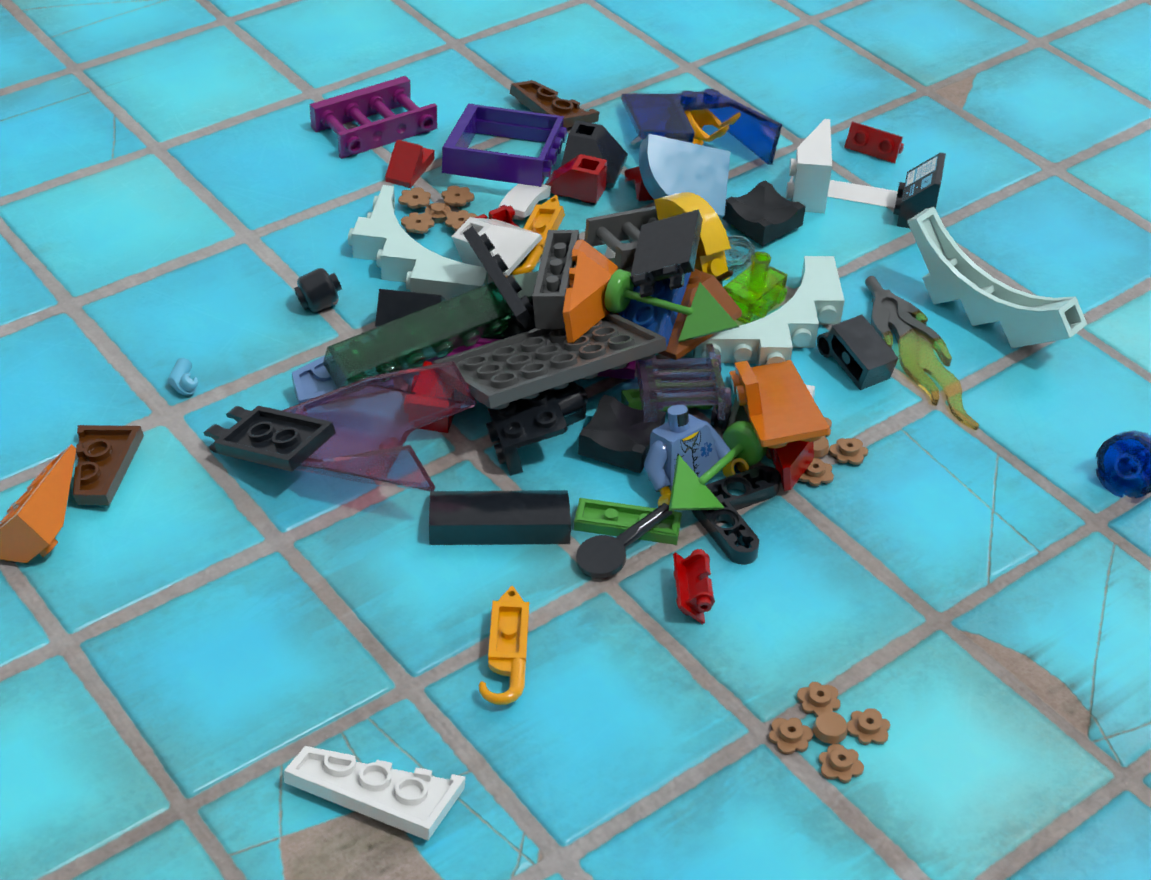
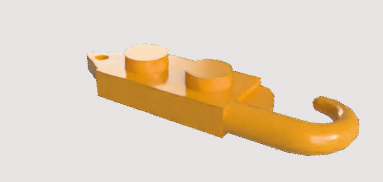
[510,195,565,275]
[479,586,529,705]

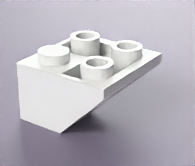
[452,217,542,276]

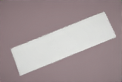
[790,176,898,208]

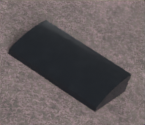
[429,490,571,545]

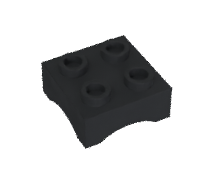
[722,180,806,246]
[578,394,666,473]

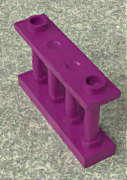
[309,76,437,159]

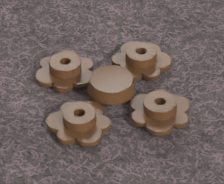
[398,185,477,234]
[766,417,868,486]
[769,682,890,783]

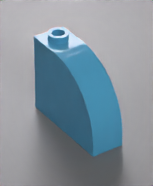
[639,134,731,220]

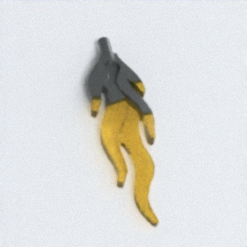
[865,276,979,430]

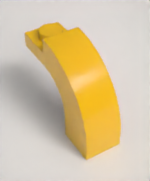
[654,192,731,280]

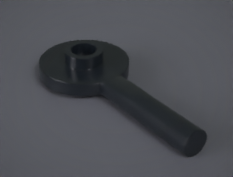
[576,503,673,578]

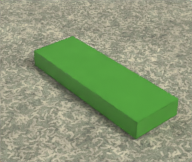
[574,498,682,545]

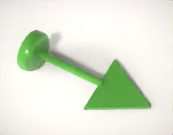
[604,269,739,342]
[669,421,767,510]

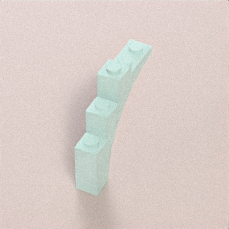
[348,185,488,310]
[907,207,1087,348]
[693,256,845,366]

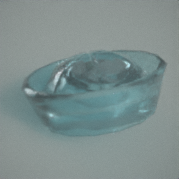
[724,235,759,278]

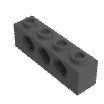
[532,230,580,331]

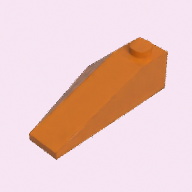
[563,239,618,343]
[0,444,76,563]

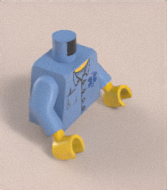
[644,405,749,511]

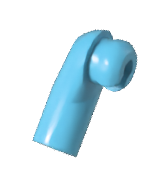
[168,358,198,395]

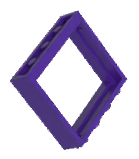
[442,104,567,187]

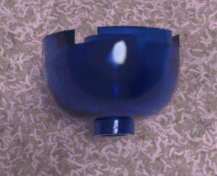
[1095,430,1151,499]

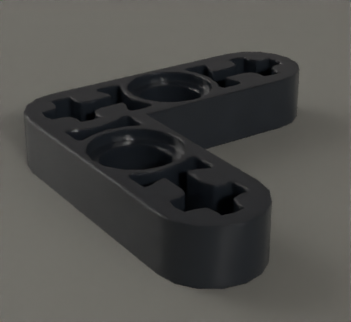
[691,466,781,565]

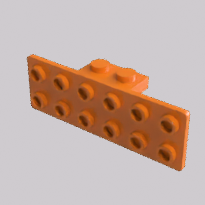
[729,360,830,448]

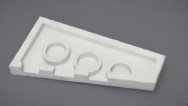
[284,746,466,841]

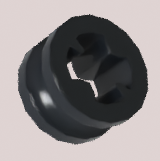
[710,400,732,431]

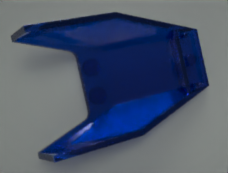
[621,89,782,165]

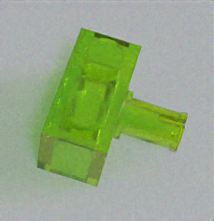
[723,252,788,324]

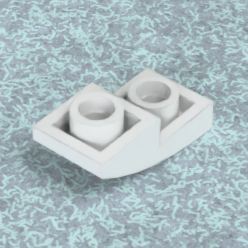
[499,184,551,220]

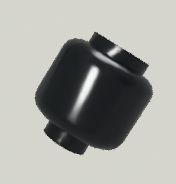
[294,268,342,313]

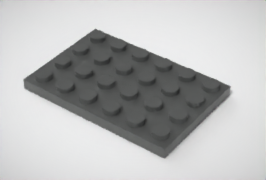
[433,312,667,409]

